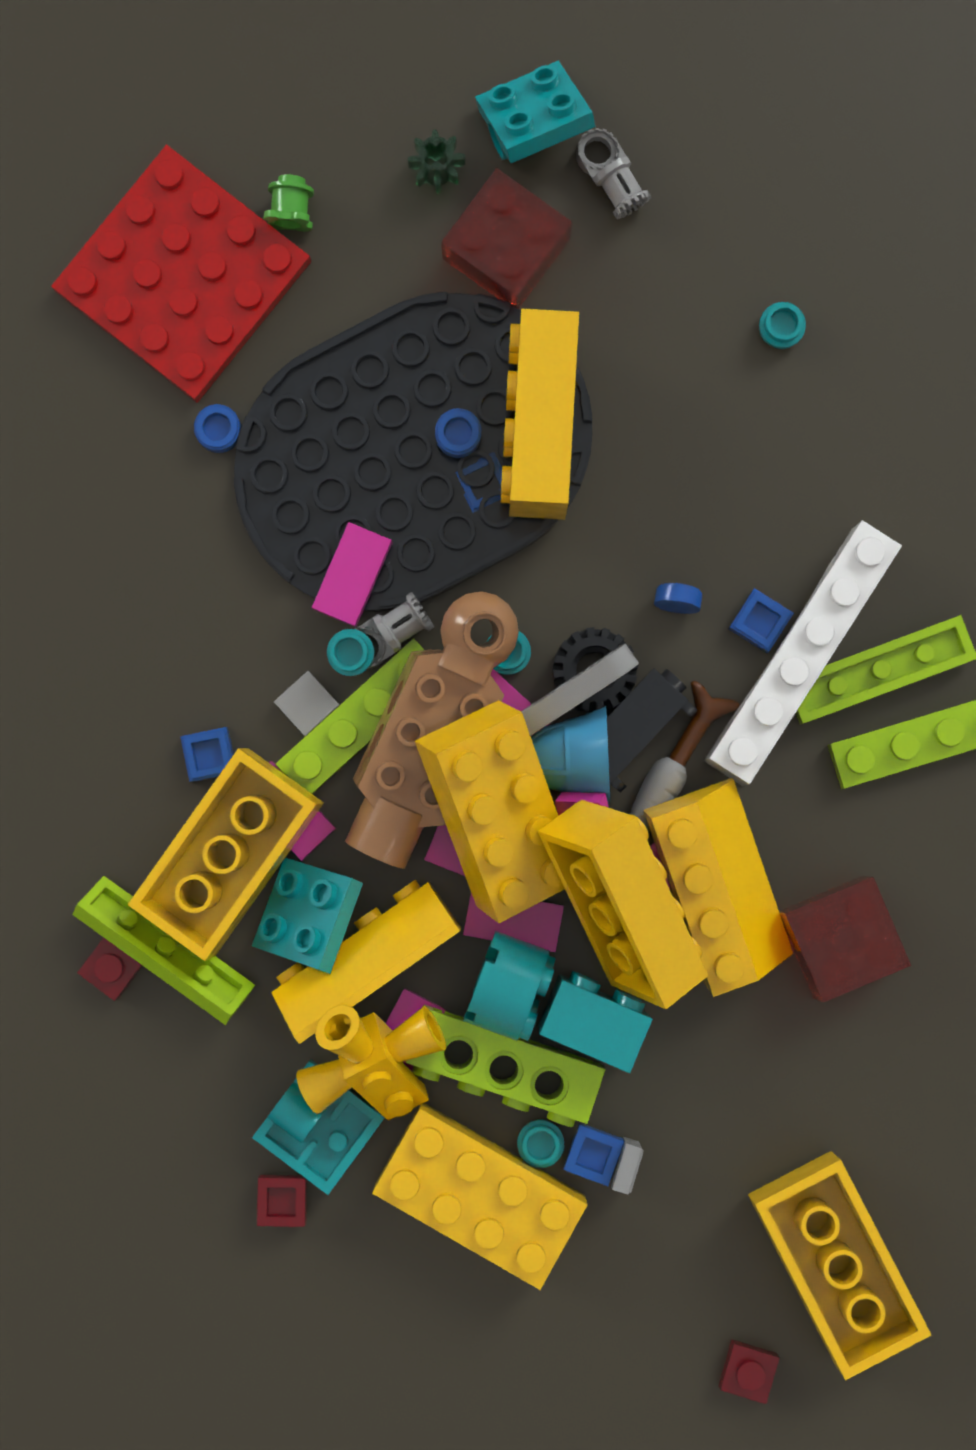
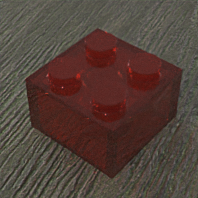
[441,168,572,309]
[779,876,911,1003]

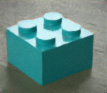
[537,970,653,1073]

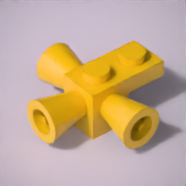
[296,1005,446,1121]

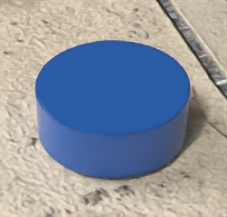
[194,404,242,453]
[435,408,482,458]
[654,583,703,614]

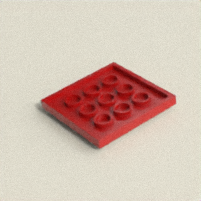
[51,144,312,403]

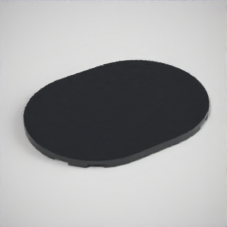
[234,292,593,612]

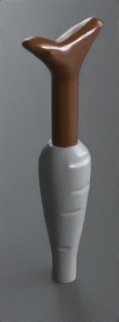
[629,681,740,833]

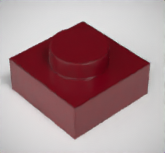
[77,937,143,1001]
[257,1175,307,1227]
[718,1339,780,1404]

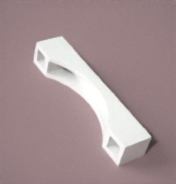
[704,520,902,786]

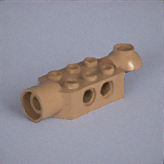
[345,591,519,869]

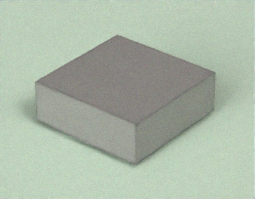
[274,671,339,736]
[610,1137,644,1195]

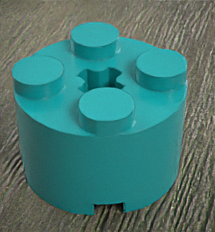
[463,931,556,1041]

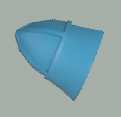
[531,706,611,805]

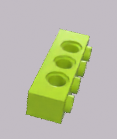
[406,1004,606,1127]

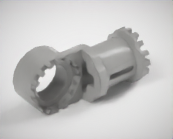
[576,128,652,219]
[355,592,434,669]

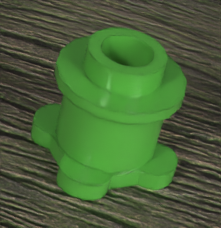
[263,174,314,232]

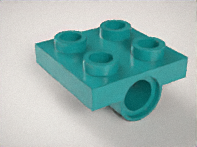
[475,60,596,163]
[252,858,363,974]
[252,1059,385,1195]

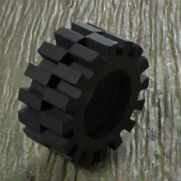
[552,627,638,713]

